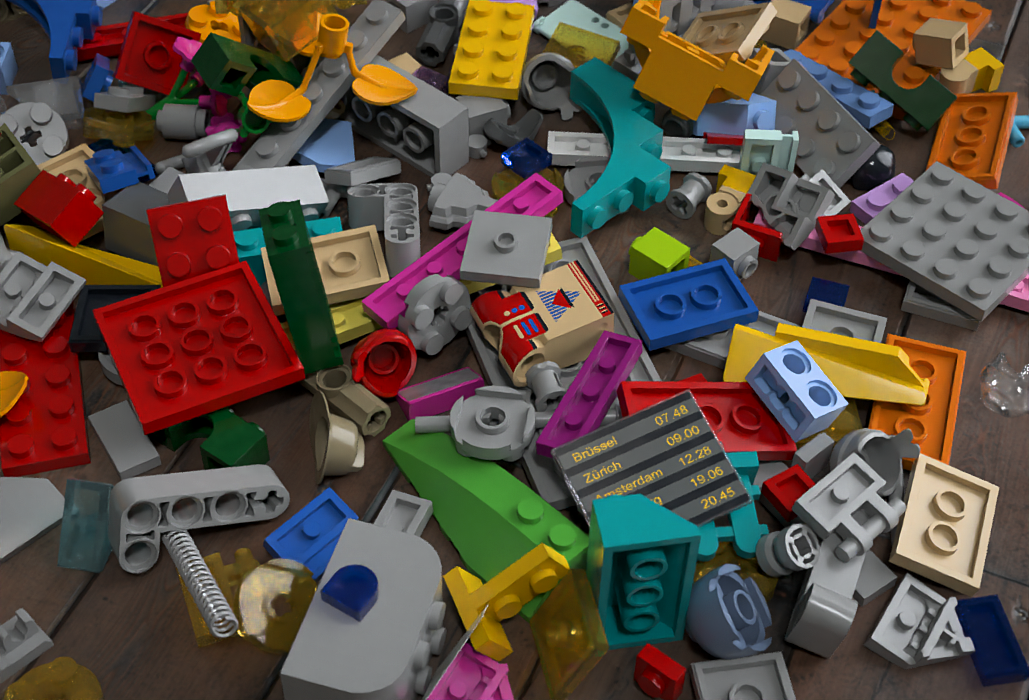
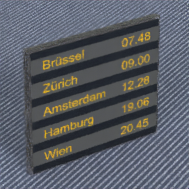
[550,389,753,528]

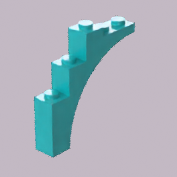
[570,57,671,238]

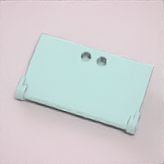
[532,0,629,68]

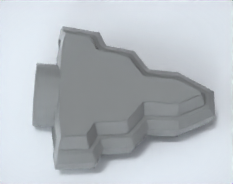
[428,173,498,231]

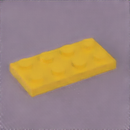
[448,0,535,100]

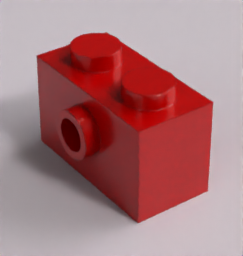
[13,170,104,248]

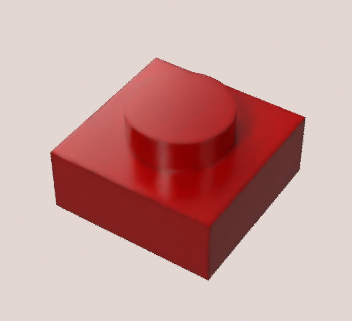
[815,213,864,254]
[761,464,815,522]
[633,643,686,700]

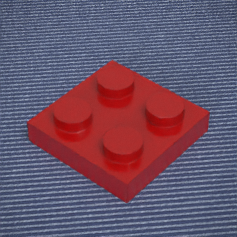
[113,11,201,99]
[146,194,239,287]

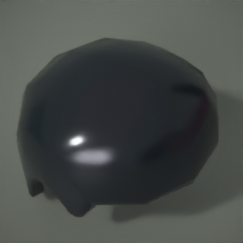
[850,142,896,191]

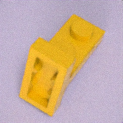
[443,543,571,662]

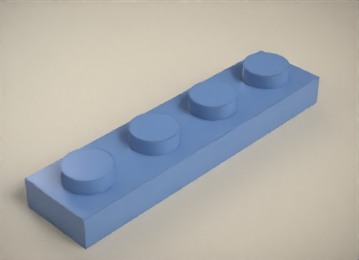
[784,49,894,129]

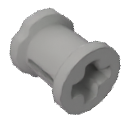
[666,172,712,219]
[525,361,568,412]

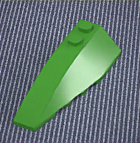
[382,419,589,624]

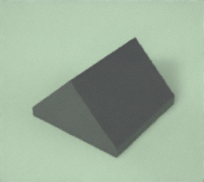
[102,182,170,266]

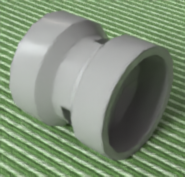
[756,524,820,578]

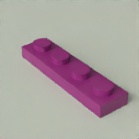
[536,330,642,460]

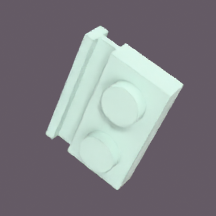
[738,129,799,175]

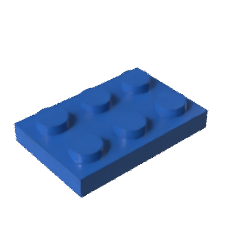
[618,258,759,351]

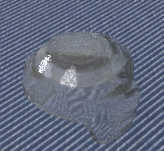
[979,352,1029,418]

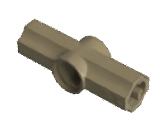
[295,350,391,436]

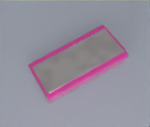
[395,367,484,421]

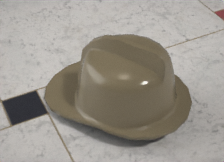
[309,391,365,485]

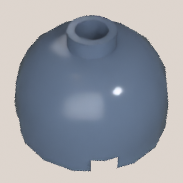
[685,564,772,660]

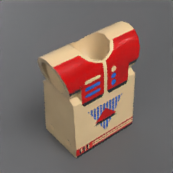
[470,260,614,387]

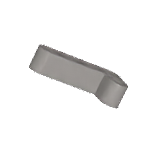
[347,183,421,277]
[108,464,290,573]
[785,508,869,659]

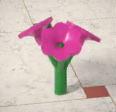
[146,37,228,122]

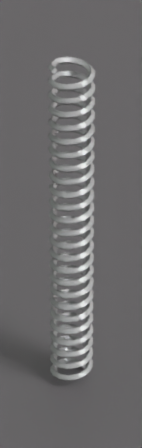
[160,529,239,638]

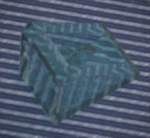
[57,478,114,573]

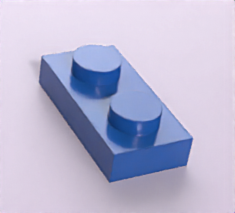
[82,53,113,102]

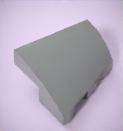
[748,162,835,250]

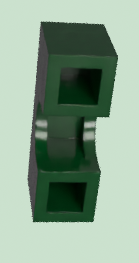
[849,30,957,132]
[191,32,303,97]
[147,406,270,470]

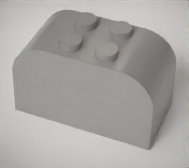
[280,518,447,700]

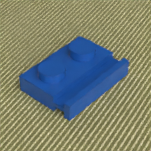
[84,145,156,194]
[263,487,359,592]

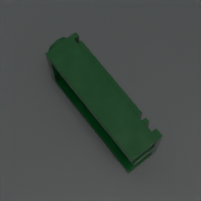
[259,200,344,374]

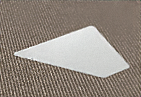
[422,604,489,700]

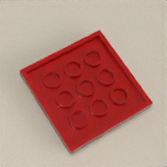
[92,261,305,435]

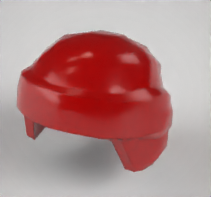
[350,328,417,398]

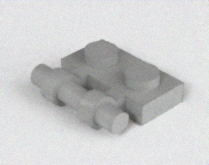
[791,452,906,562]

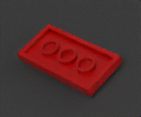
[616,381,797,461]

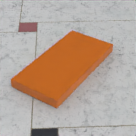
[926,92,1018,189]
[868,334,967,471]

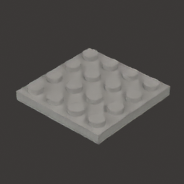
[859,161,1029,322]

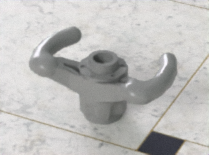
[155,128,238,174]

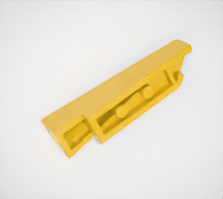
[4,224,163,288]
[723,323,930,406]

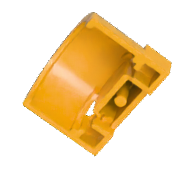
[620,0,775,121]

